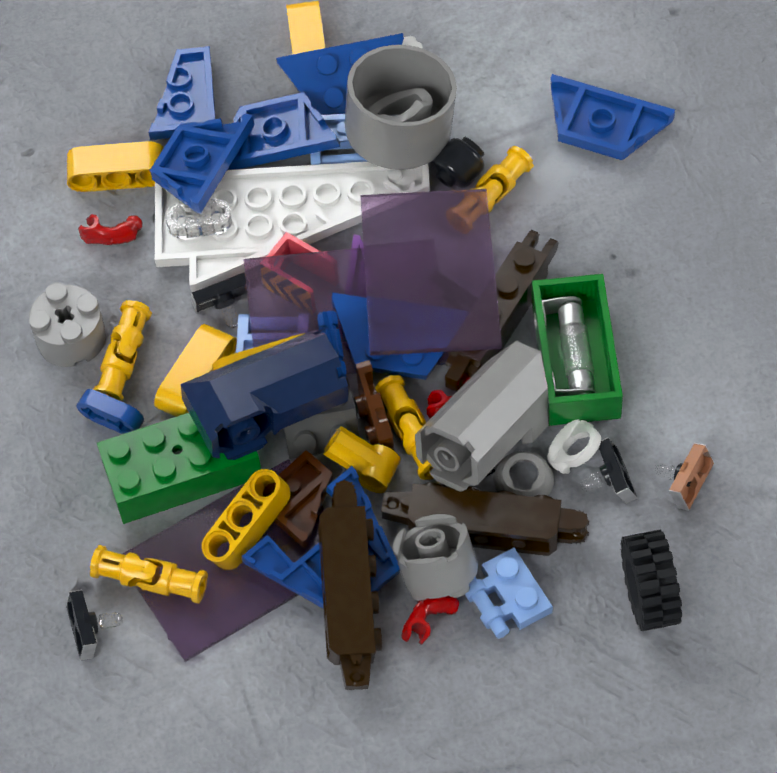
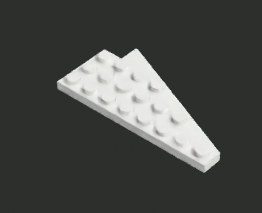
[155,161,430,292]

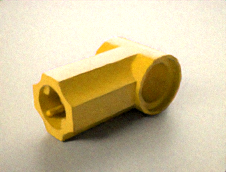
[323,426,401,493]

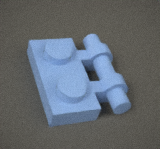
[465,548,553,639]

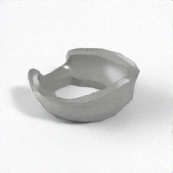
[493,451,555,497]

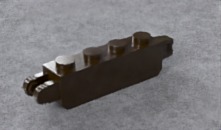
[445,229,559,392]
[318,479,382,690]
[381,482,589,556]

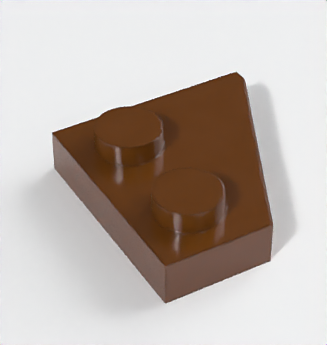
[354,360,394,450]
[263,450,333,548]

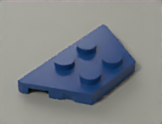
[276,33,404,115]
[550,74,675,160]
[228,92,340,170]
[150,114,255,213]
[331,293,469,380]

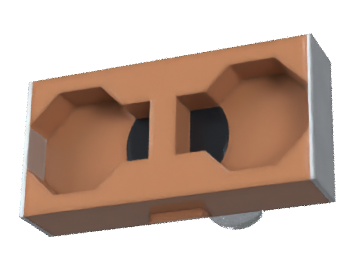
[655,443,714,511]

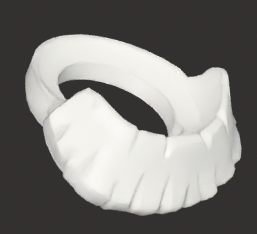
[547,420,601,474]

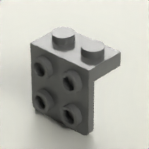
[284,377,360,459]

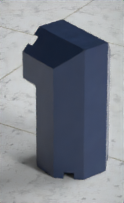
[181,329,348,460]

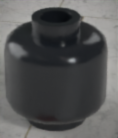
[434,137,485,188]

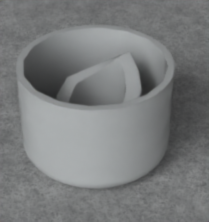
[344,45,457,170]

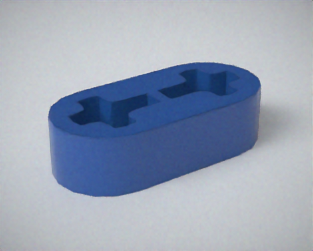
[76,389,144,434]

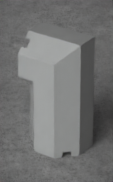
[415,341,548,492]

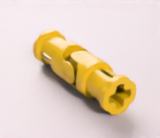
[445,146,534,236]
[93,300,152,402]
[375,375,434,480]
[90,545,208,604]

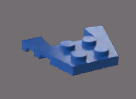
[242,466,400,608]

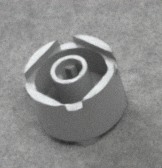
[29,282,106,367]
[393,514,478,601]

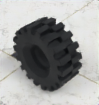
[620,529,682,631]

